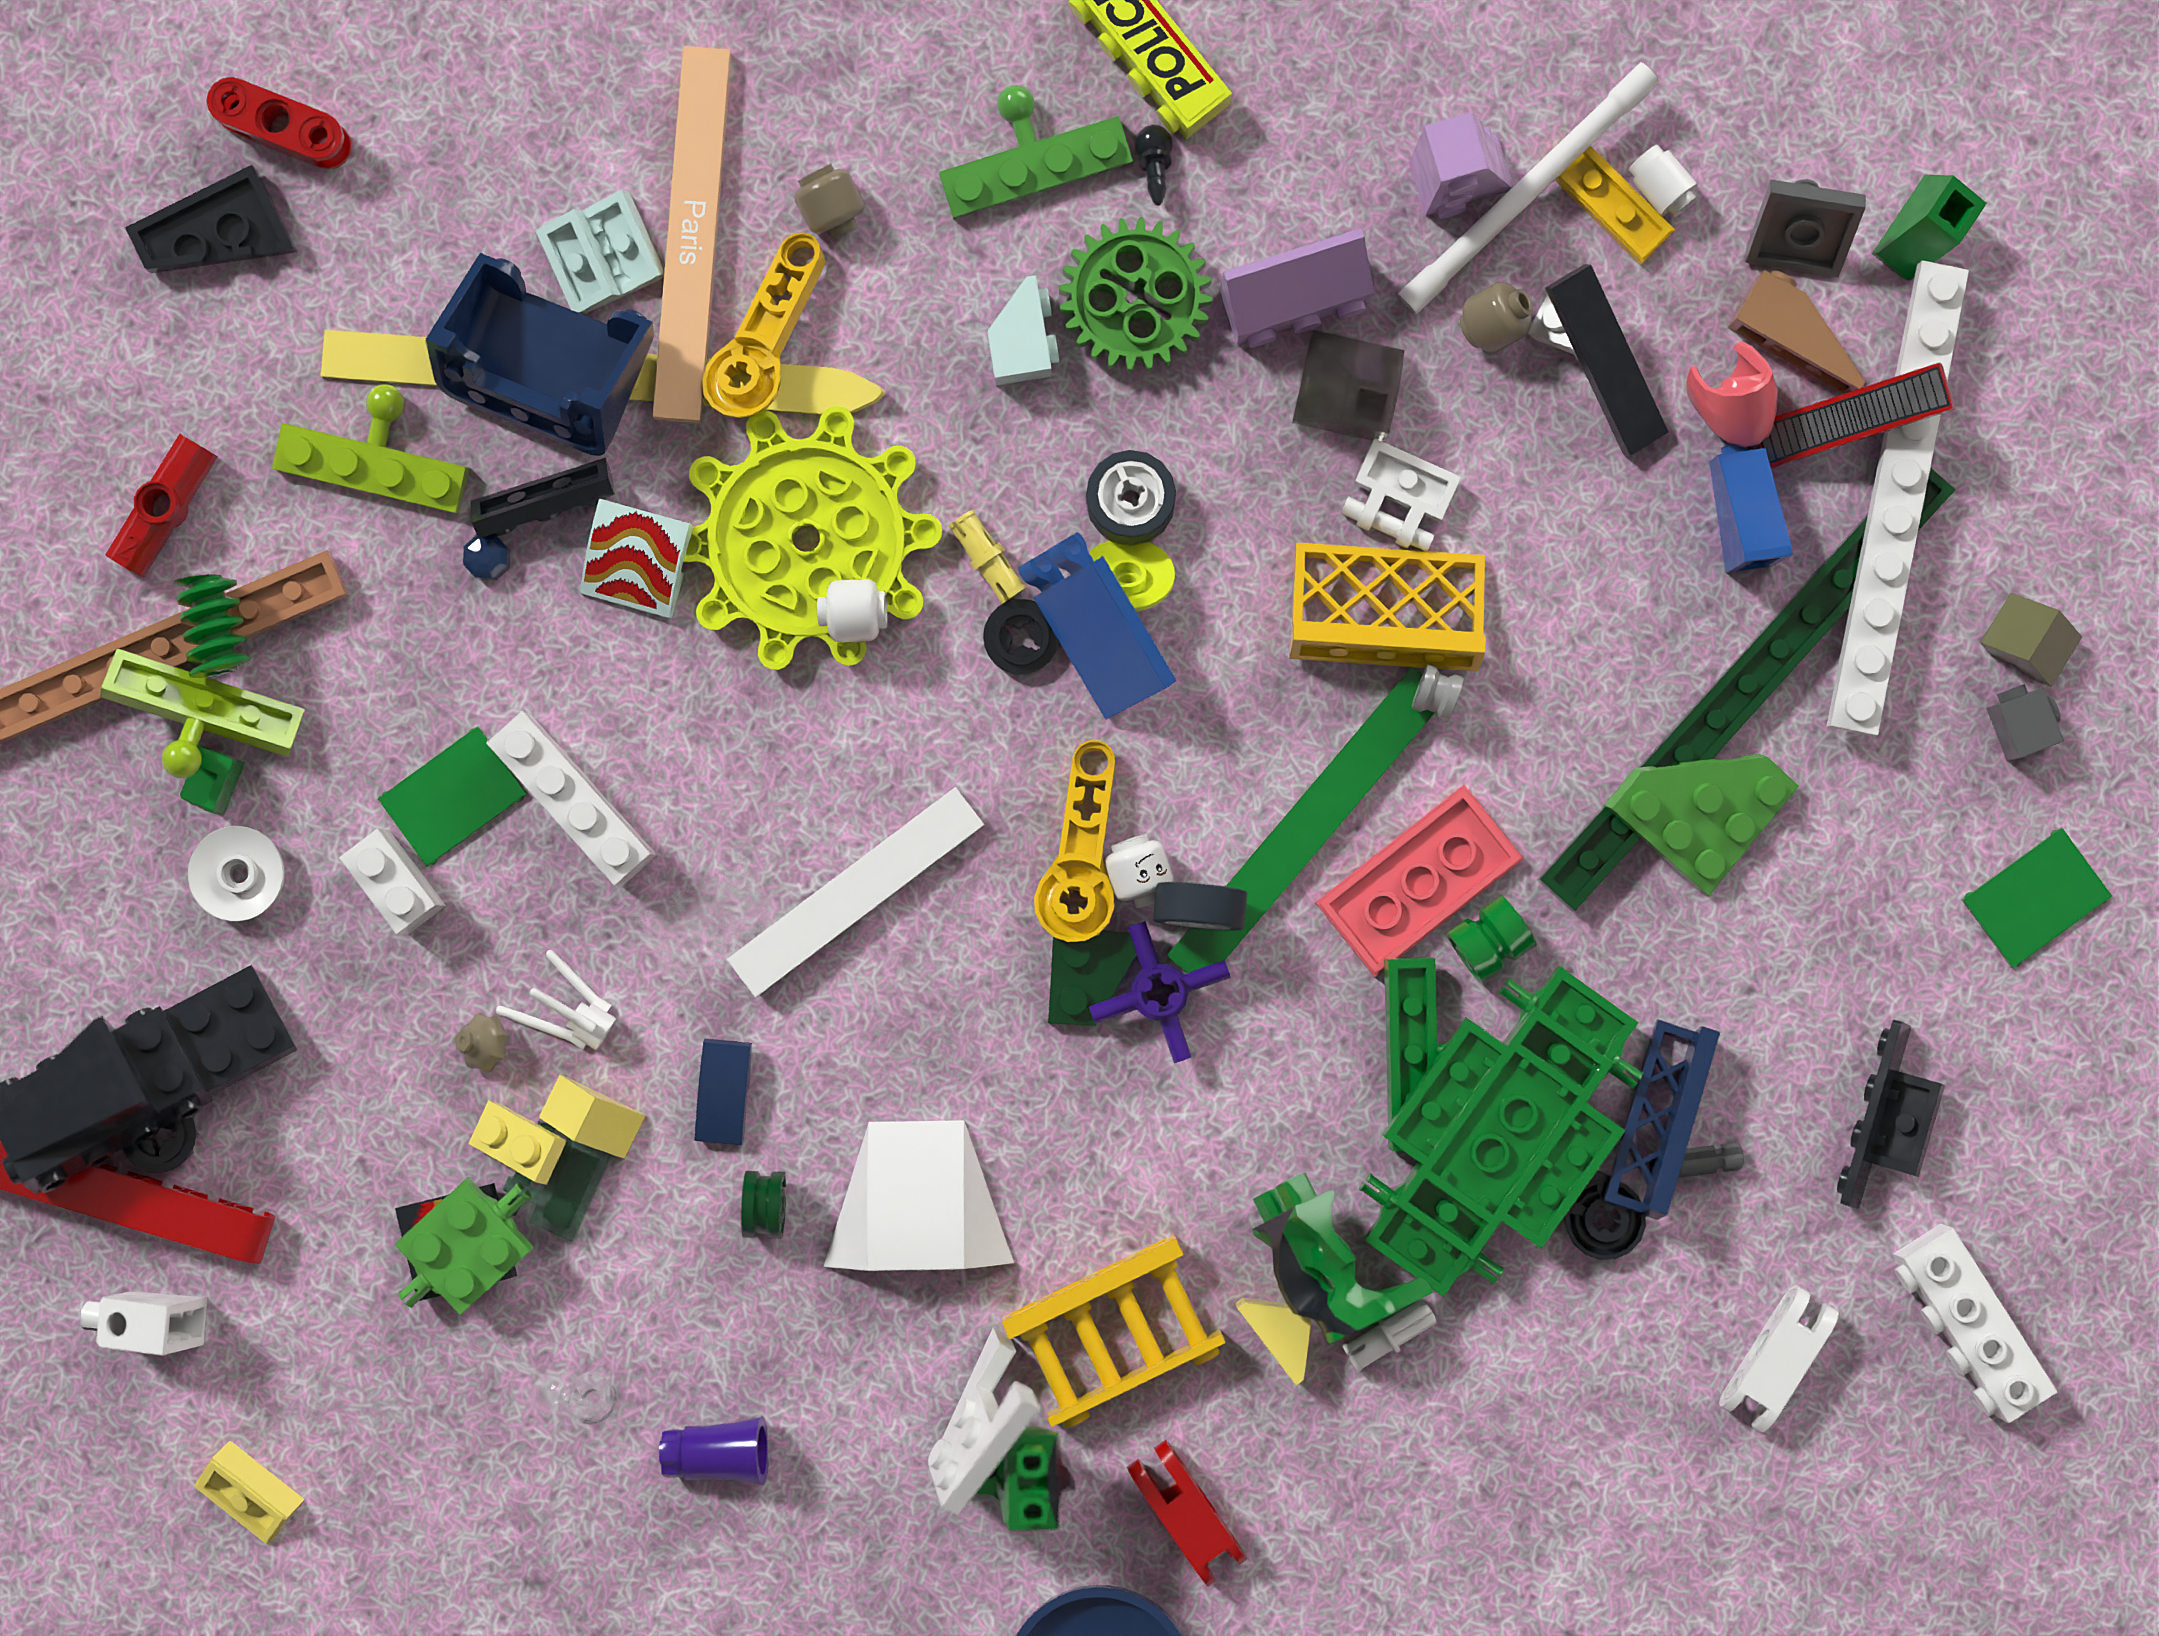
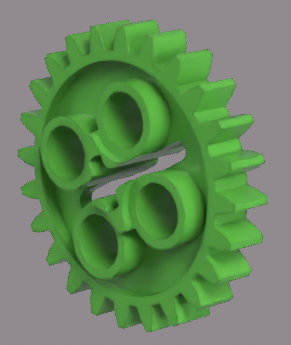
[1059,217,1212,374]

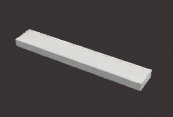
[727,787,984,998]

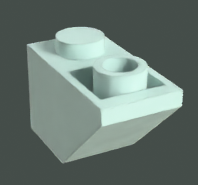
[987,275,1059,386]

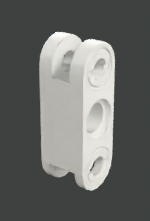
[1719,1285,1839,1433]

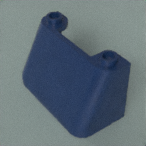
[425,253,654,456]

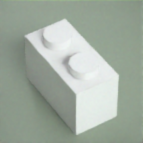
[339,828,446,935]

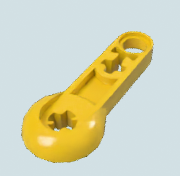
[702,232,826,419]
[1034,740,1116,942]

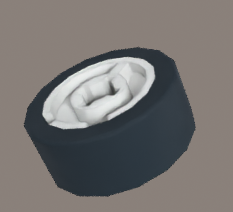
[1086,450,1176,546]
[1153,882,1247,931]

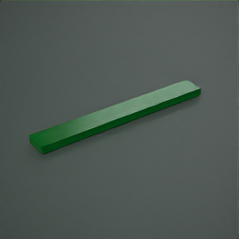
[1166,667,1435,973]

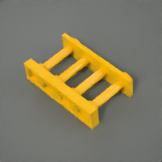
[1001,1234,1226,1429]

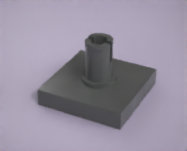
[1745,179,1866,278]

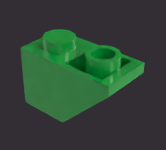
[1872,174,1987,281]

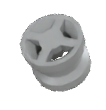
[1411,665,1464,722]

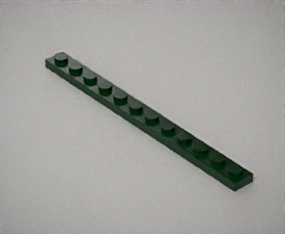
[1537,467,1956,912]

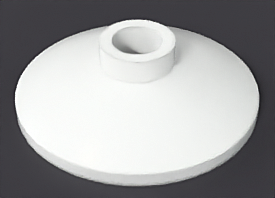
[188,826,285,921]

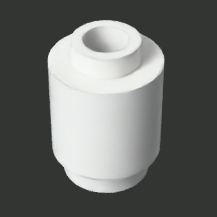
[1629,145,1698,217]

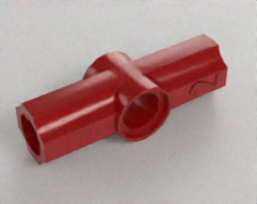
[105,433,218,578]

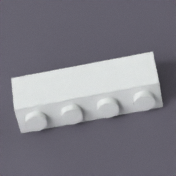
[487,711,657,887]

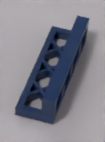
[1602,1019,1720,1220]

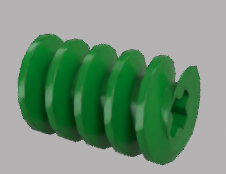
[174,574,250,678]

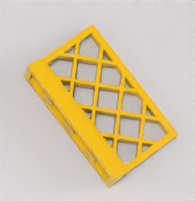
[1289,543,1486,671]

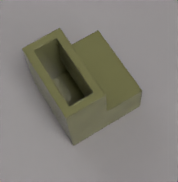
[1980,593,2082,687]

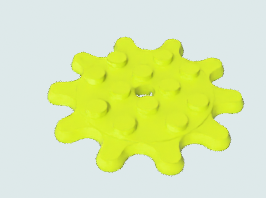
[683,406,943,670]

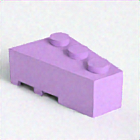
[1409,112,1513,219]

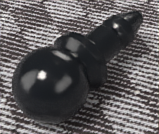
[1135,124,1173,206]

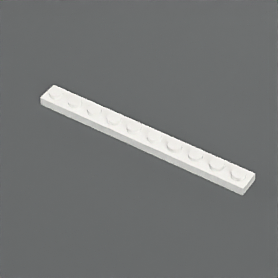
[1826,260,1969,737]

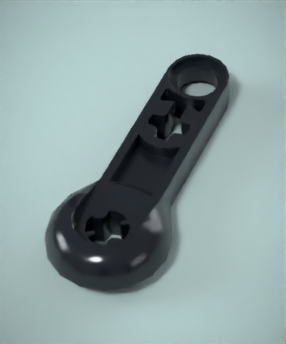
[1564,1170,1646,1260]

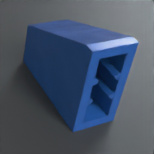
[1709,444,1793,573]

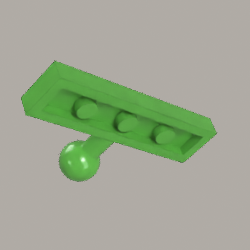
[939,85,1133,219]

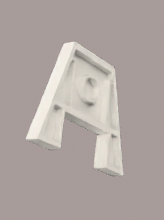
[928,1327,1040,1515]

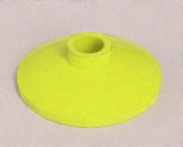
[1089,540,1175,612]

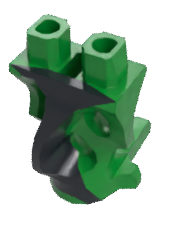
[1252,1172,1434,1344]
[975,1426,1076,1531]

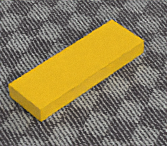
[1554,146,1675,265]

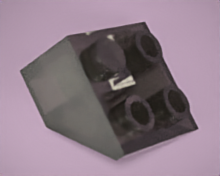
[1292,330,1405,442]

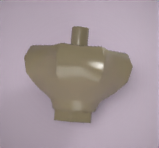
[455,1013,509,1072]

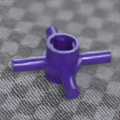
[1089,921,1231,1063]

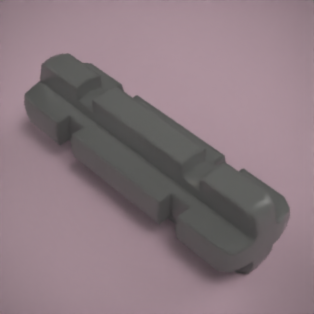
[1648,1142,1744,1178]

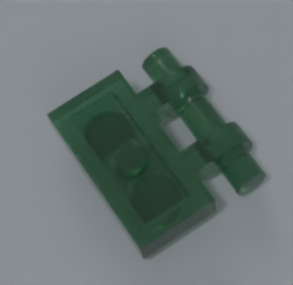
[503,1121,613,1242]

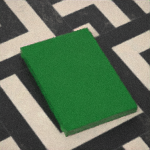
[377,726,527,867]
[1962,828,2112,968]

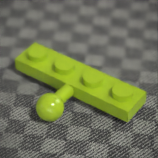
[272,384,470,513]
[100,649,305,779]

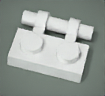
[1341,438,1461,552]

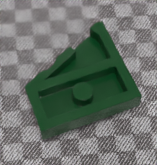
[1048,931,1137,1026]

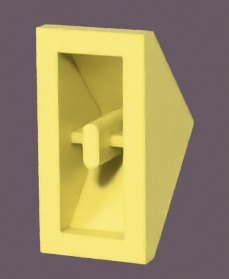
[539,1074,646,1159]
[1235,1298,1312,1386]

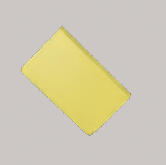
[194,1441,304,1545]

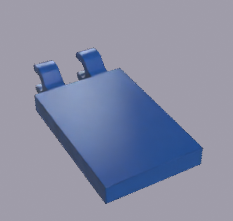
[1018,532,1177,720]

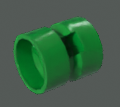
[1446,895,1537,984]

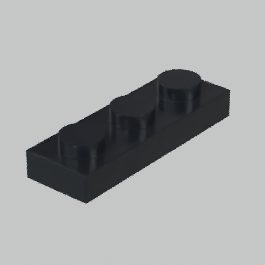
[471,458,615,538]

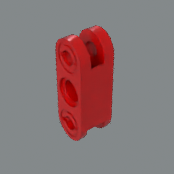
[206,77,352,170]
[1126,1439,1248,1587]

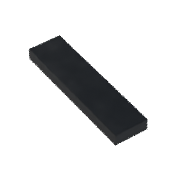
[1545,264,1669,456]

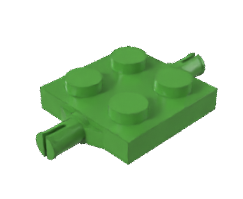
[394,1177,534,1315]

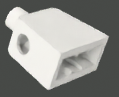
[81,1292,208,1355]

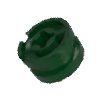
[741,1170,787,1239]

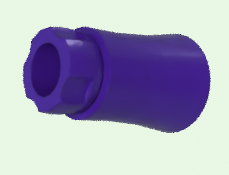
[659,1416,769,1485]

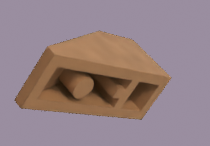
[1727,269,1865,394]

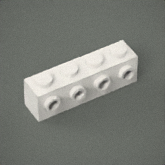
[1893,1224,2057,1423]

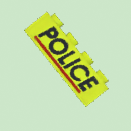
[1068,0,1232,140]

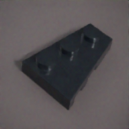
[125,165,298,273]

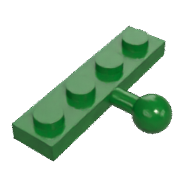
[1384,957,1447,1151]

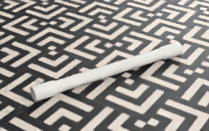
[1397,62,1660,315]

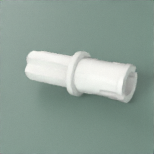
[1342,1300,1436,1372]

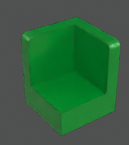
[180,744,245,815]

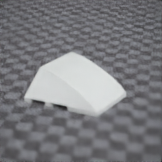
[823,1120,1014,1271]

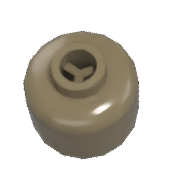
[794,164,865,238]
[1460,282,1533,352]

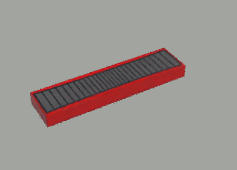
[1759,362,1955,469]

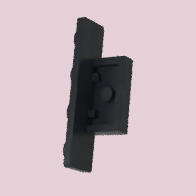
[1837,1019,1945,1209]

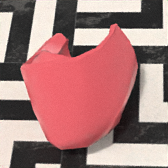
[1686,341,1778,447]

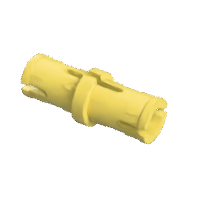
[948,509,1027,604]

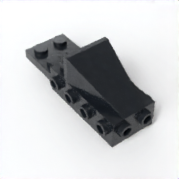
[0,965,298,1195]

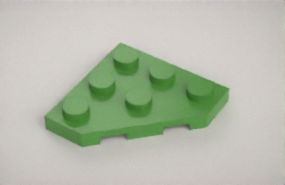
[1604,754,1799,896]

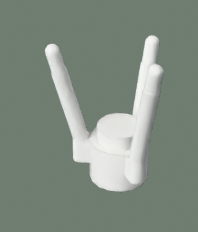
[496,950,616,1050]

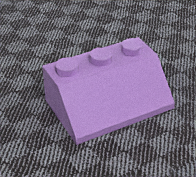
[1219,228,1375,348]

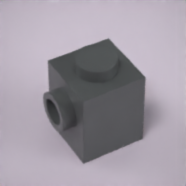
[1986,684,2064,761]

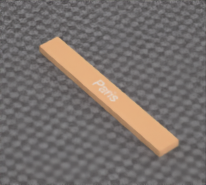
[652,46,732,424]

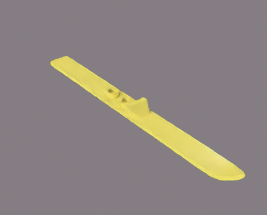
[320,330,885,415]

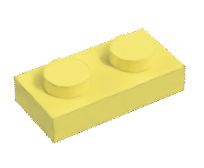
[468,1100,567,1185]

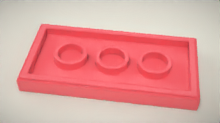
[1315,785,1523,977]

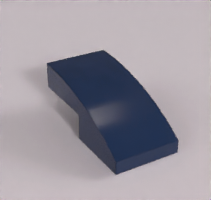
[694,1038,752,1145]

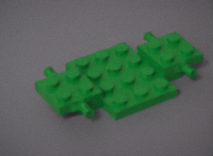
[1359,966,1643,1297]

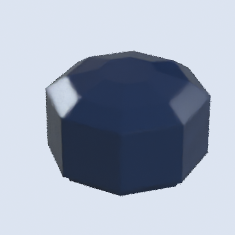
[463,534,511,580]

